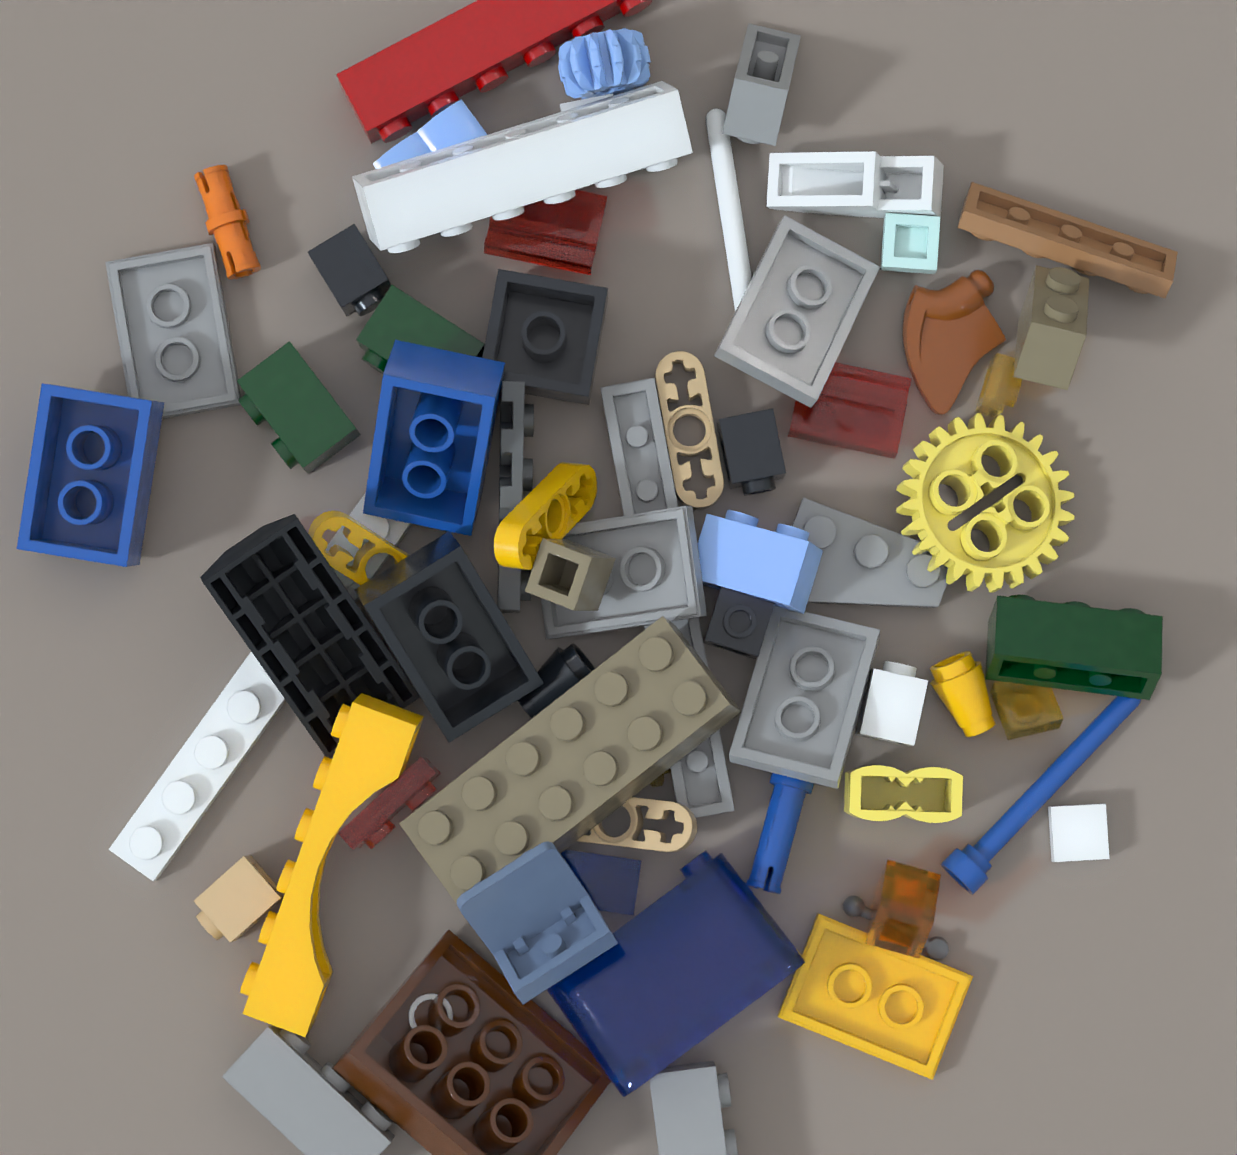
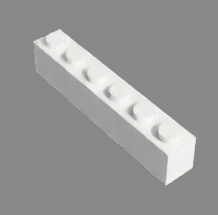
[352,81,693,253]

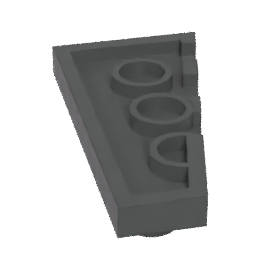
[497,381,534,613]

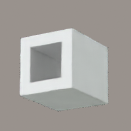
[855,661,928,747]

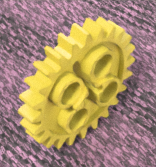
[896,413,1075,593]

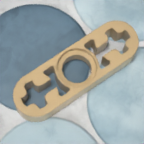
[655,351,724,510]
[577,797,697,852]

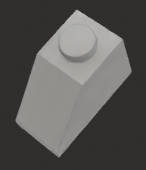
[722,23,801,146]

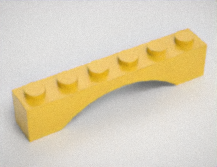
[240,693,424,1037]

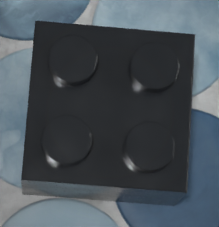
[483,269,608,405]

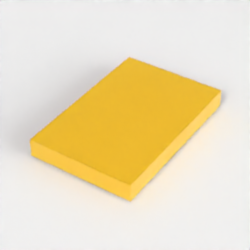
[777,913,973,1080]

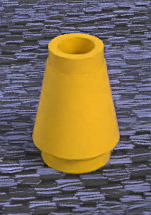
[930,651,996,737]

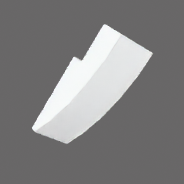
[767,151,944,219]

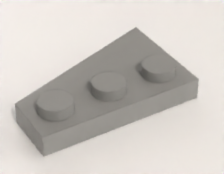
[792,498,948,608]

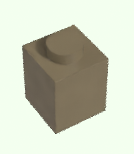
[525,538,616,611]

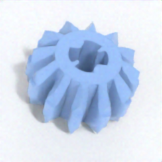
[558,28,651,99]

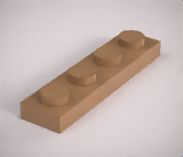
[957,182,1178,298]

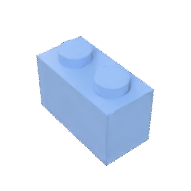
[697,510,823,614]

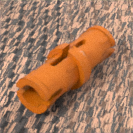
[194,165,261,280]

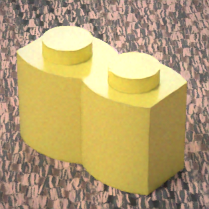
[844,765,963,823]

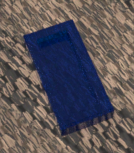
[561,849,642,916]

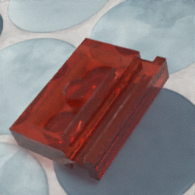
[484,190,608,276]
[788,362,912,459]
[338,757,441,850]

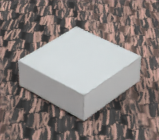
[1048,804,1110,862]

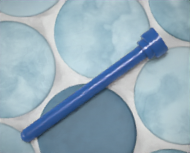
[941,696,1141,895]

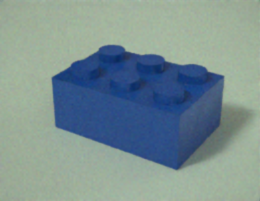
[363,340,505,536]
[17,383,165,567]

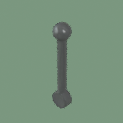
[843,896,949,960]

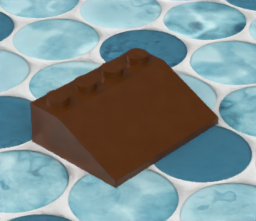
[331,930,617,1155]

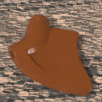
[903,270,1006,415]

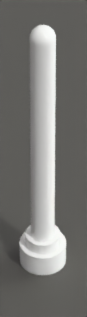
[706,109,752,311]

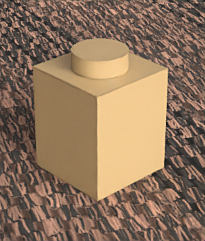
[194,855,285,943]

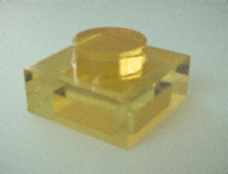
[975,353,1022,418]
[990,681,1064,740]

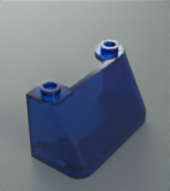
[547,850,805,1097]

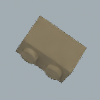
[1013,265,1089,390]

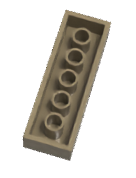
[399,616,741,904]

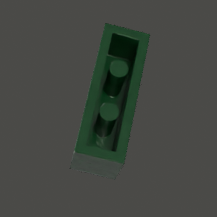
[985,594,1163,700]

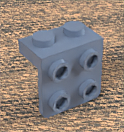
[456,841,618,1005]

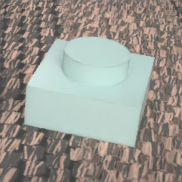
[880,213,940,274]

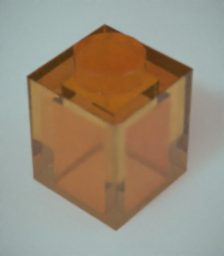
[865,859,941,959]

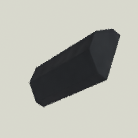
[200,514,420,758]

